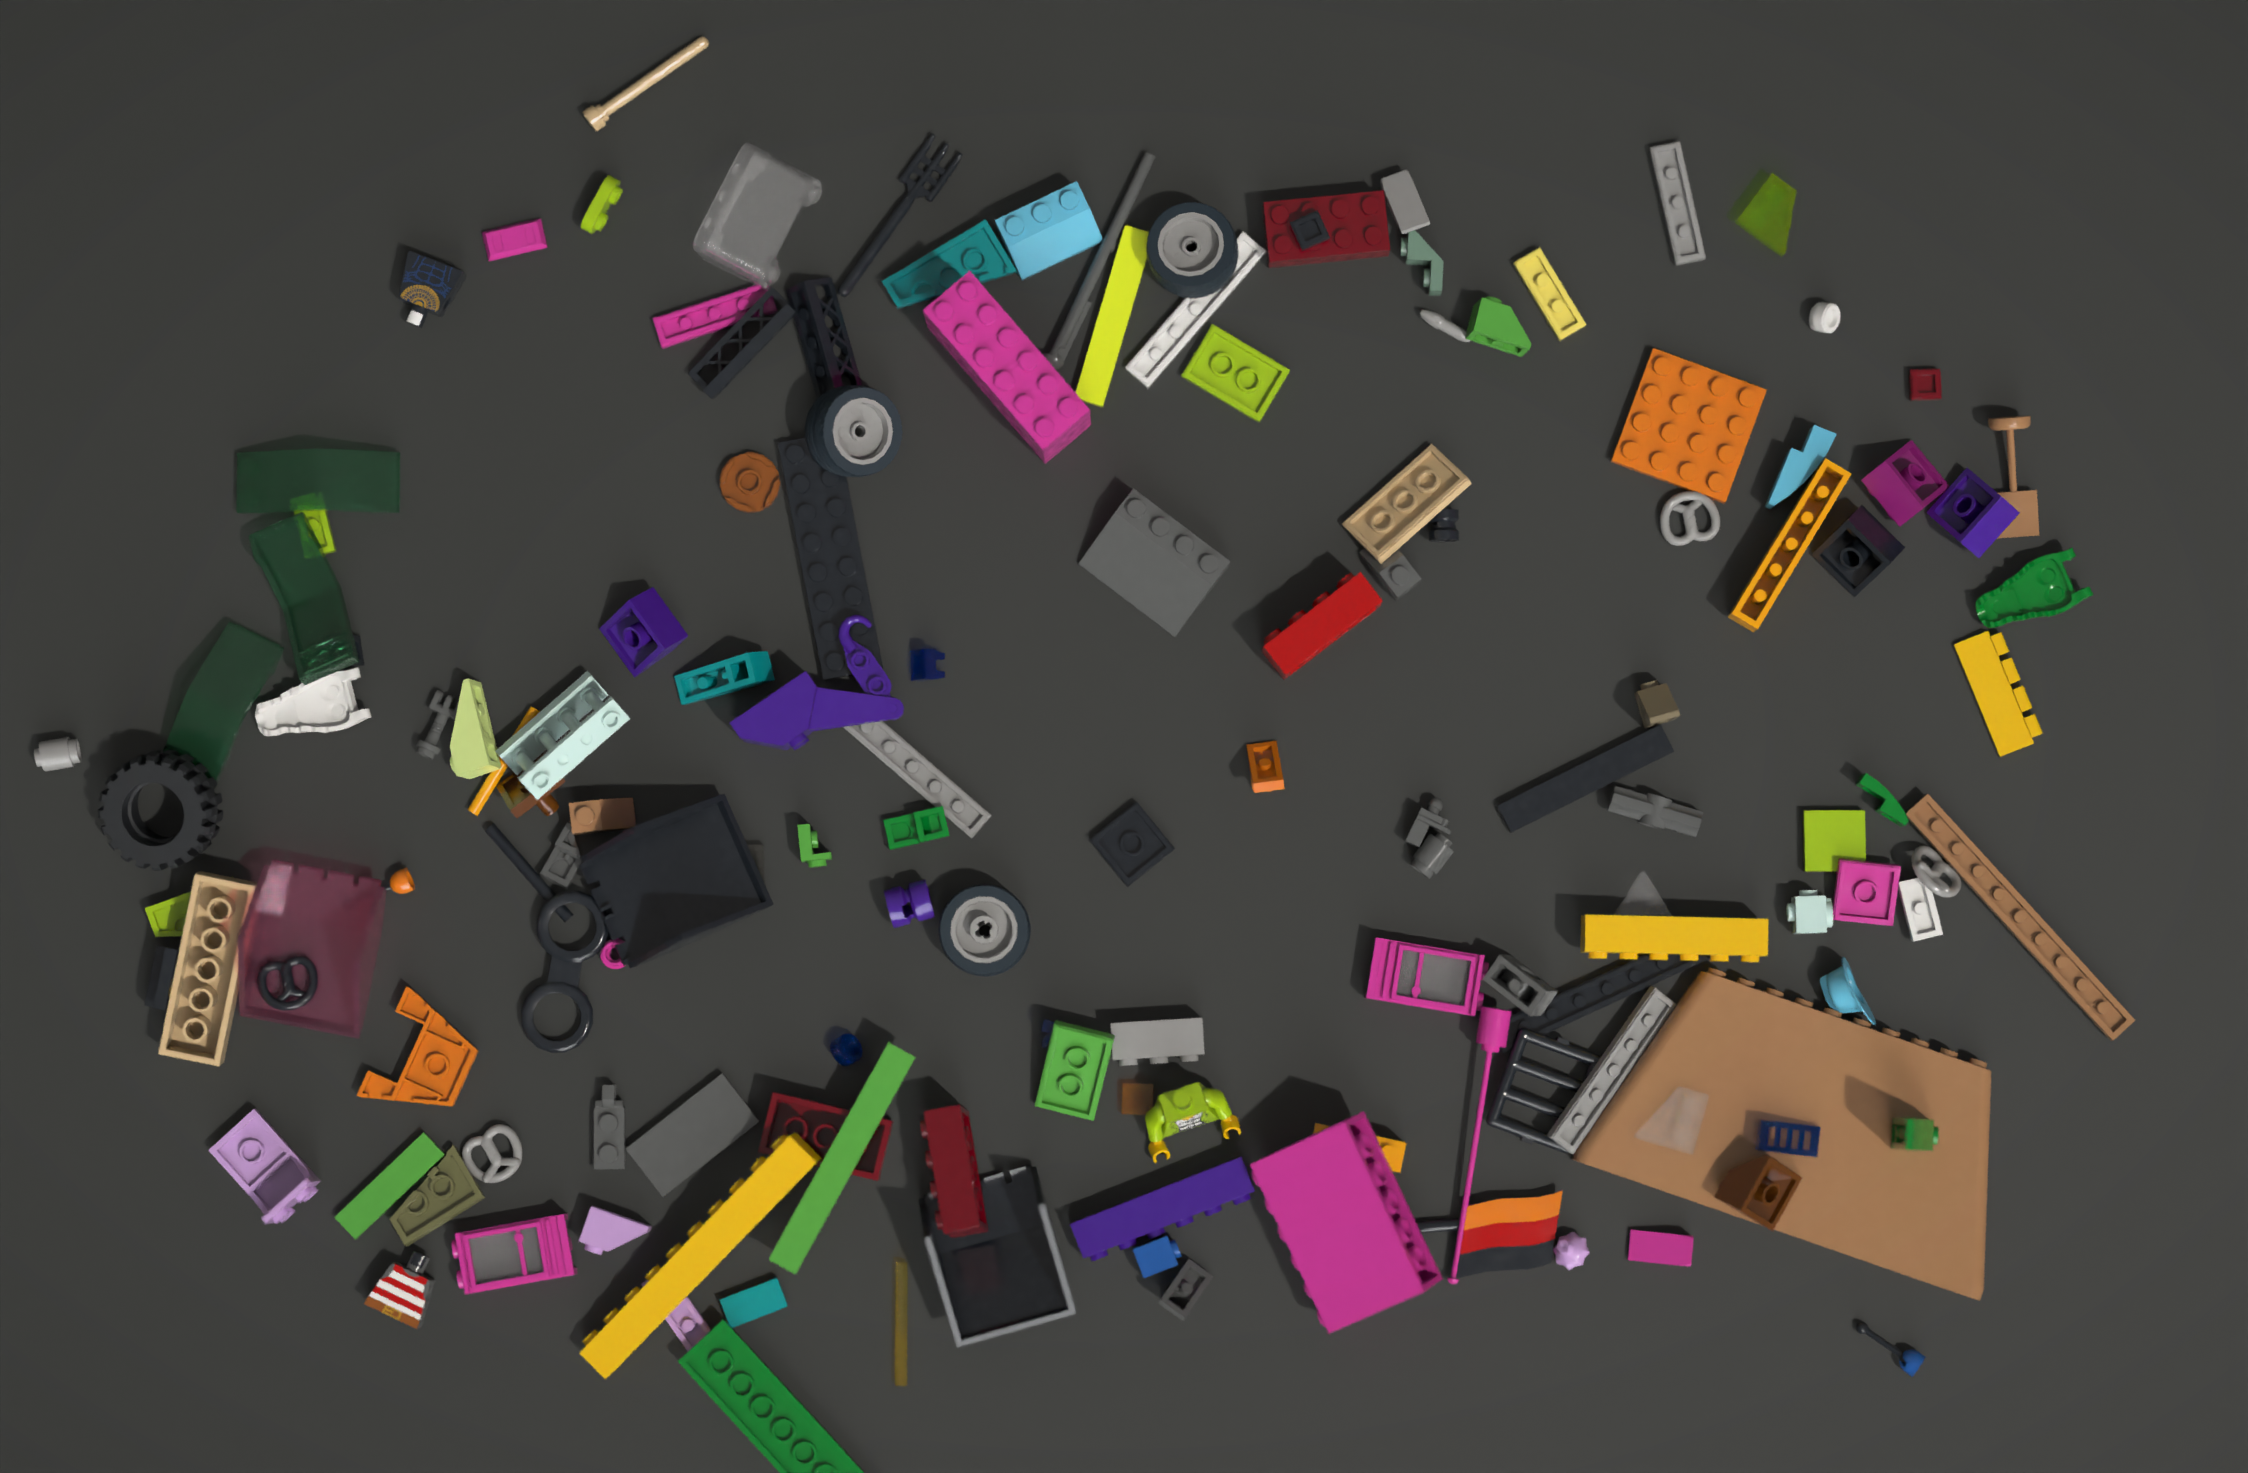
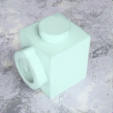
[1786,890,1833,934]

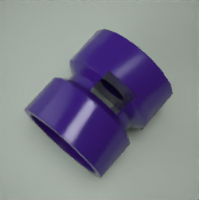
[884,879,935,928]

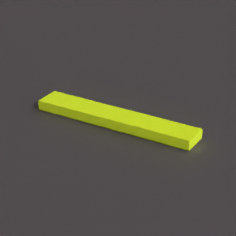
[1075,225,1149,407]

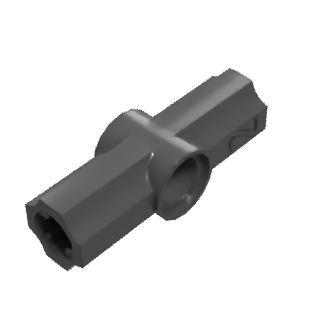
[1607,786,1703,837]

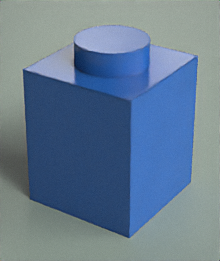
[1133,1235,1181,1278]

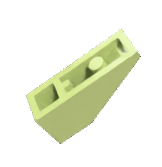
[450,678,502,779]

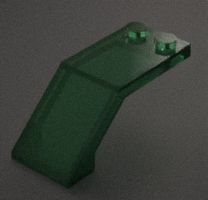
[236,448,400,514]
[249,512,359,685]
[162,621,284,791]

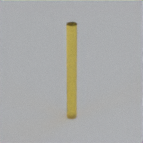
[895,1262,908,1386]

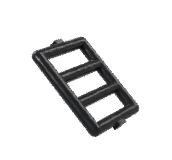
[1486,1028,1601,1153]

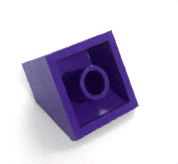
[1926,467,2020,558]
[599,587,688,678]

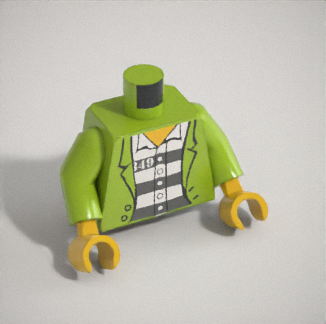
[1145,1082,1241,1163]

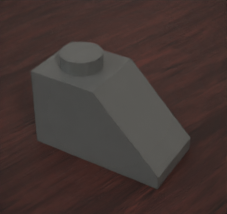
[1359,548,1421,601]

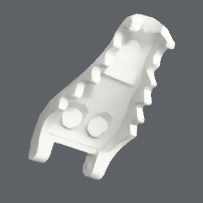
[255,667,372,736]

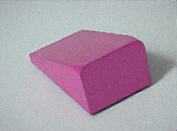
[1628,1229,1694,1267]

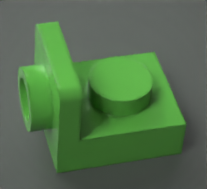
[797,824,833,868]

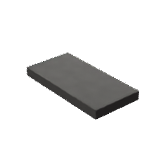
[626,1073,760,1197]

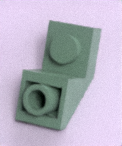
[1400,230,1443,296]

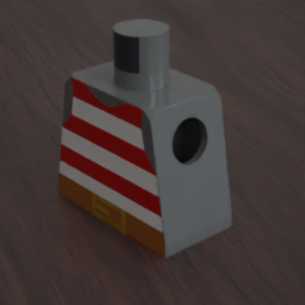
[364,1250,435,1329]

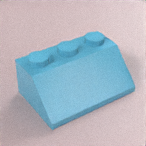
[995,181,1103,280]

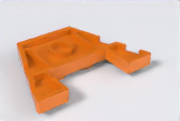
[357,986,479,1106]

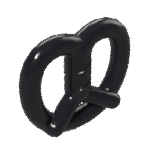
[257,955,318,1011]

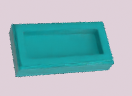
[720,1277,788,1328]

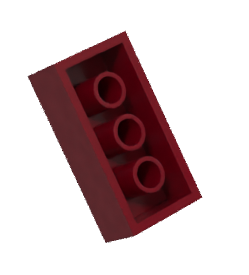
[1262,190,1390,268]
[758,1092,894,1181]
[920,1105,989,1238]

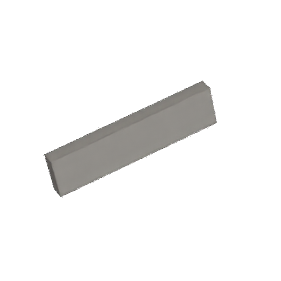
[1649,141,1706,266]

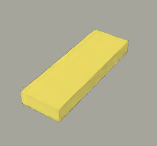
[1513,247,1586,341]

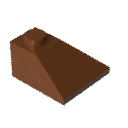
[1714,1155,1802,1231]

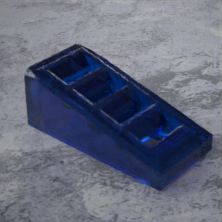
[1755,1120,1820,1157]

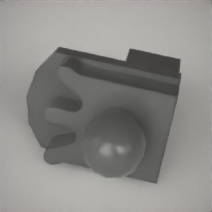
[1405,798,1451,848]

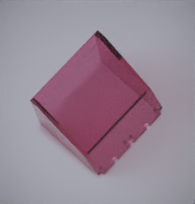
[237,859,387,1039]

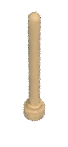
[582,37,708,132]

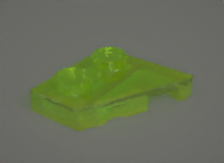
[1735,173,1797,257]

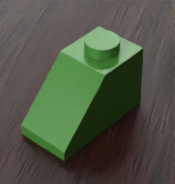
[1465,297,1531,357]

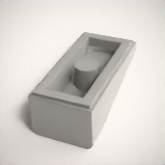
[1380,170,1430,234]

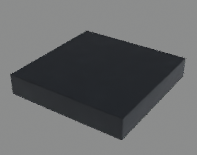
[1090,802,1175,887]

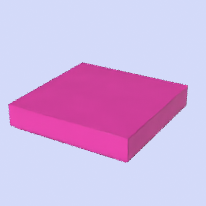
[1832,858,1901,926]

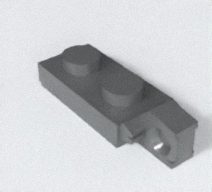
[594,1084,626,1169]

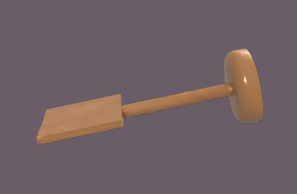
[1988,416,2039,538]

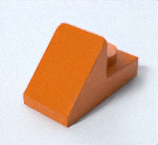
[1246,741,1284,793]

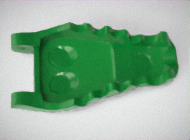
[1975,547,2093,628]

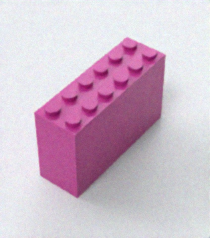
[923,271,1091,464]
[1250,1111,1443,1333]

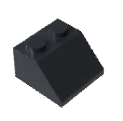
[1812,505,1905,597]

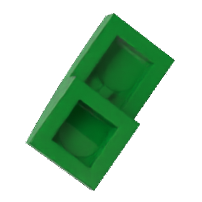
[1855,773,1909,827]
[883,806,950,850]

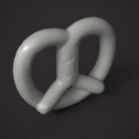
[1660,491,1720,546]
[1911,845,1961,898]
[462,1124,522,1183]

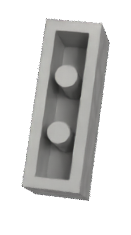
[1111,1018,1205,1066]

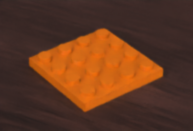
[1611,348,1767,504]

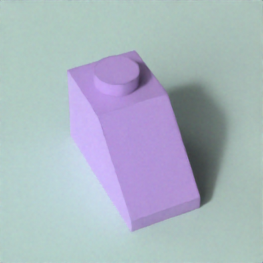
[579,1206,652,1255]

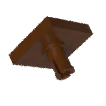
[496,750,566,818]

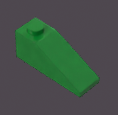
[1891,1118,1939,1151]

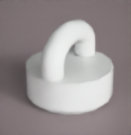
[1809,302,1840,333]

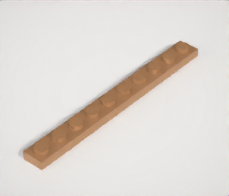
[1905,794,2135,1041]

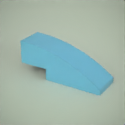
[1765,425,1837,509]

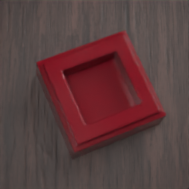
[1909,369,1942,401]

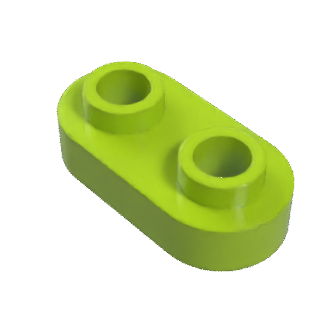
[581,175,623,234]

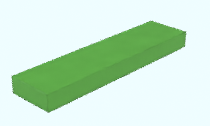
[334,1132,446,1240]

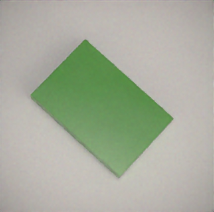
[1035,1020,1115,1121]

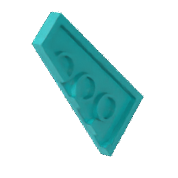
[882,220,1017,309]

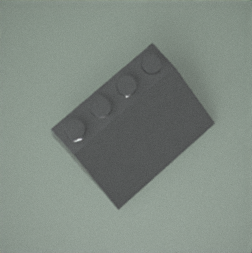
[1079,488,1230,637]

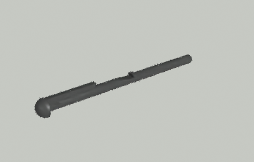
[1043,152,1156,370]

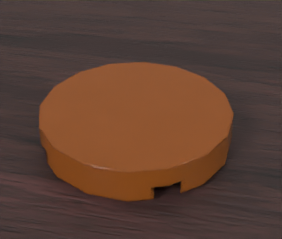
[719,452,781,513]

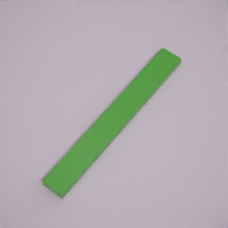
[769,1042,916,1274]

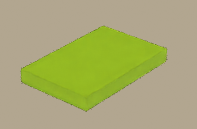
[1181,324,1290,423]

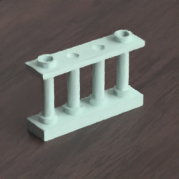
[495,671,630,800]

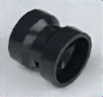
[1429,509,1459,542]

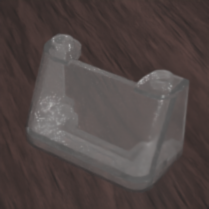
[693,142,822,291]

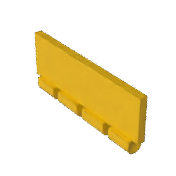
[1954,631,2043,757]

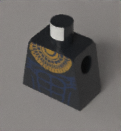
[399,251,467,328]

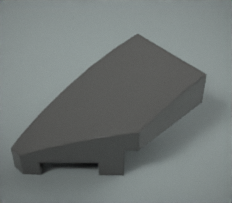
[540,822,582,890]

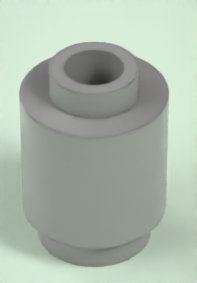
[34,737,82,772]

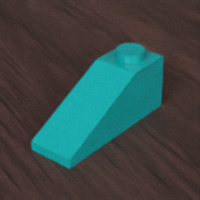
[674,651,775,705]

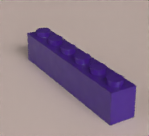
[1070,1156,1255,1262]

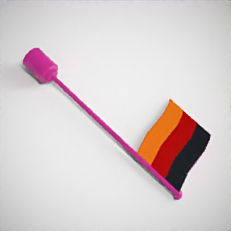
[1447,1006,1563,1284]

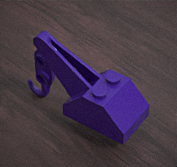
[730,615,904,751]

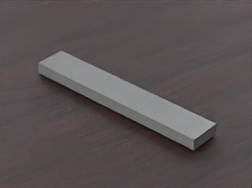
[843,721,992,838]
[1547,986,1677,1154]

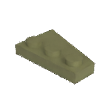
[390,1145,486,1246]

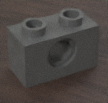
[1483,955,1558,1016]

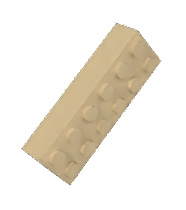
[158,871,260,1066]

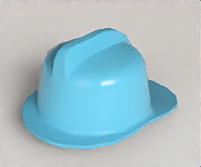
[1820,957,1876,1025]

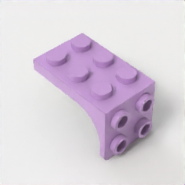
[208,1109,321,1224]

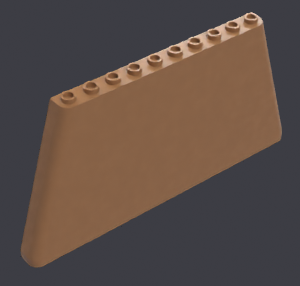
[1571,967,1991,1301]

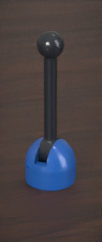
[1856,1322,1926,1377]

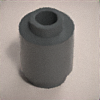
[1410,832,1454,879]

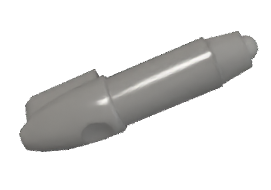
[1420,309,1470,343]

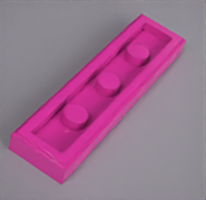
[653,281,777,348]

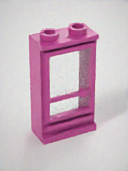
[1365,937,1489,1016]
[451,1213,578,1294]

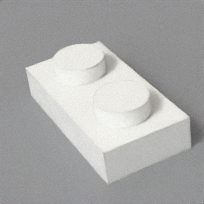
[1898,878,1943,942]

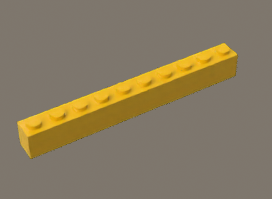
[579,1132,821,1379]

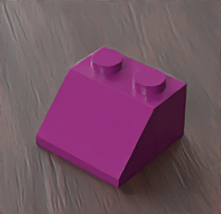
[1862,440,1950,527]

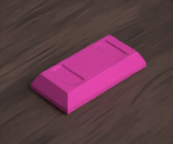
[482,218,548,261]

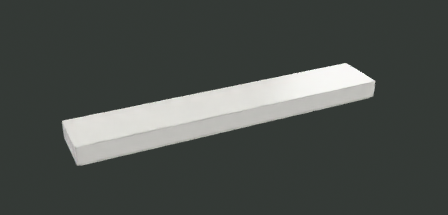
[1125,232,1266,388]

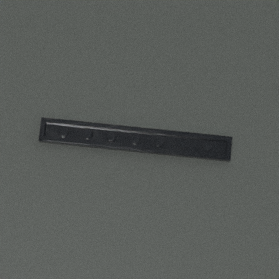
[1500,954,1710,1054]

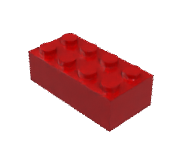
[1262,572,1383,680]

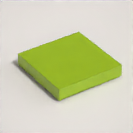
[1803,810,1866,872]

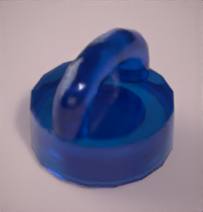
[830,1033,863,1066]

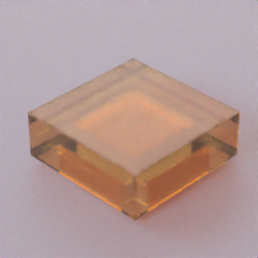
[1122,1083,1153,1115]

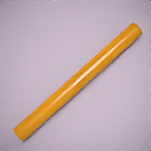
[467,706,540,816]

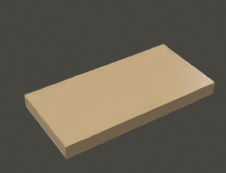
[1342,444,1472,564]

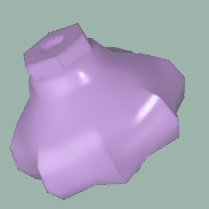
[1553,1232,1589,1270]

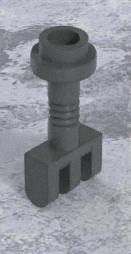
[416,690,459,760]

